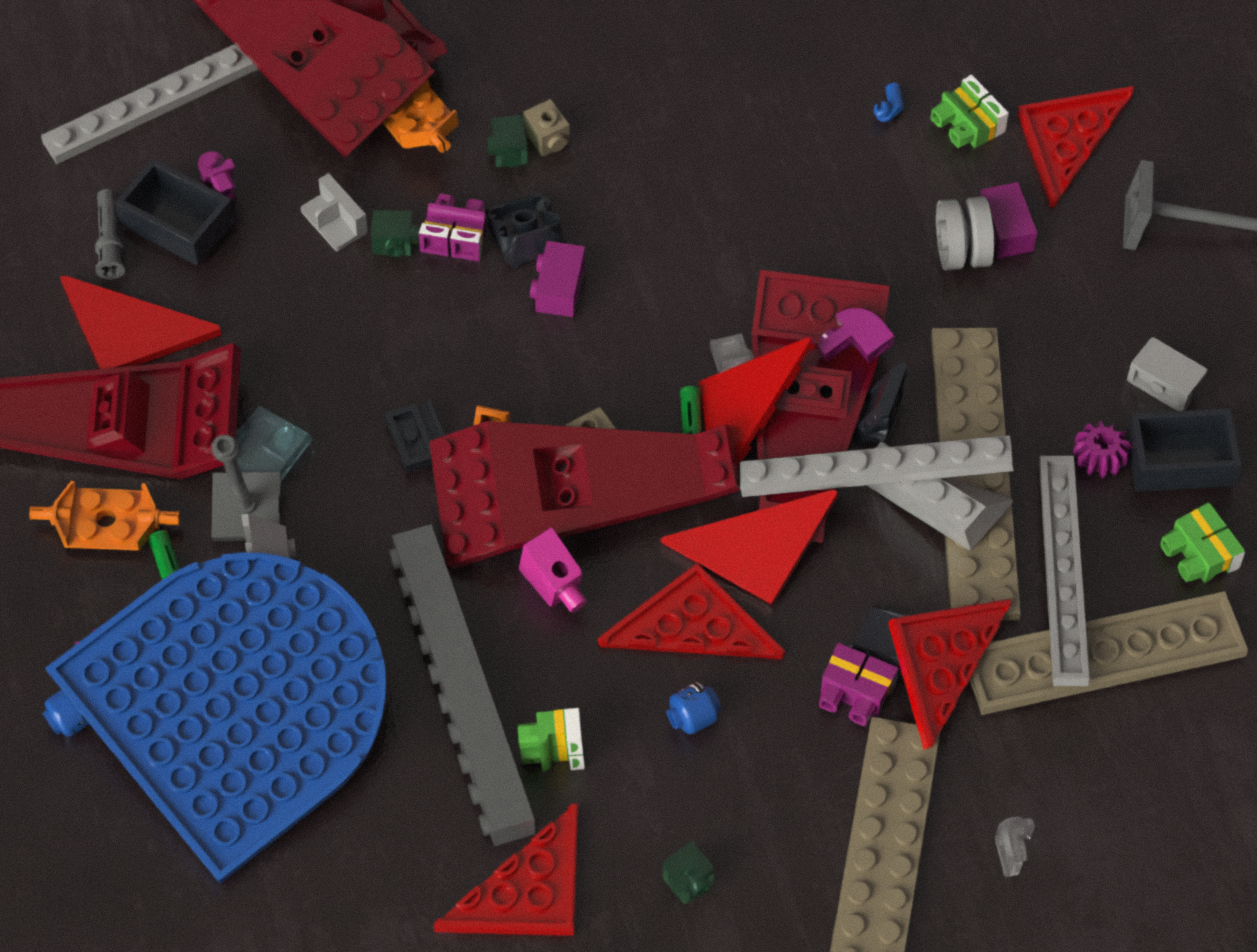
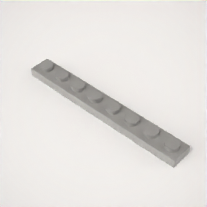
[41,44,258,164]
[740,435,1013,497]
[1039,456,1089,686]

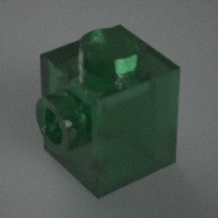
[487,115,528,167]
[371,210,419,257]
[663,841,714,905]

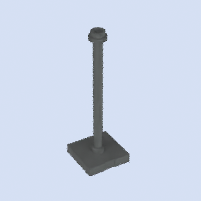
[1123,160,1257,250]
[211,435,281,541]

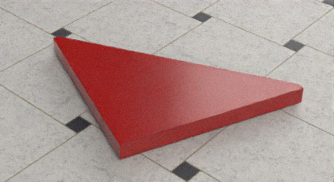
[1017,86,1134,208]
[60,275,222,369]
[699,337,816,468]
[660,489,839,606]
[598,563,785,659]
[888,599,1012,750]
[434,803,578,936]

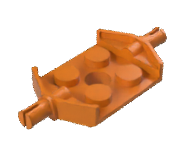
[383,80,459,153]
[29,481,180,550]

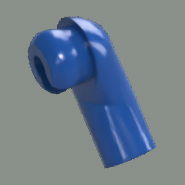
[874,83,904,122]

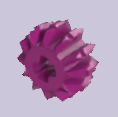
[1073,420,1131,479]

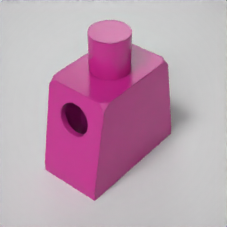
[519,527,587,613]

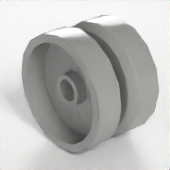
[936,196,994,271]

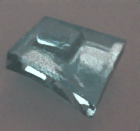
[236,406,313,481]

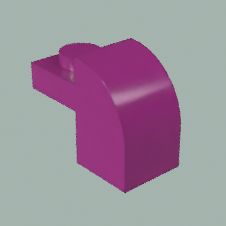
[817,308,895,364]

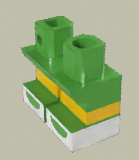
[931,74,1009,148]
[1160,502,1245,583]
[518,708,585,772]

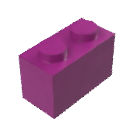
[980,182,1037,258]
[530,241,585,317]

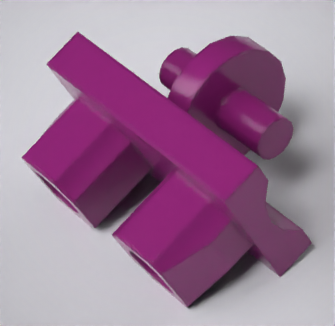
[198,151,235,203]

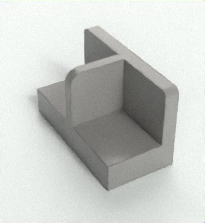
[301,173,368,251]
[1127,337,1207,411]

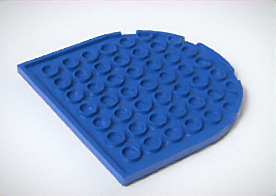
[46,552,386,884]

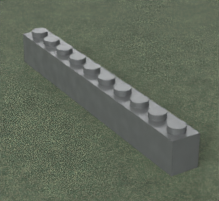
[389,524,535,846]

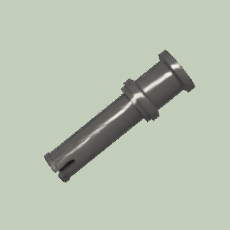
[95,189,125,280]

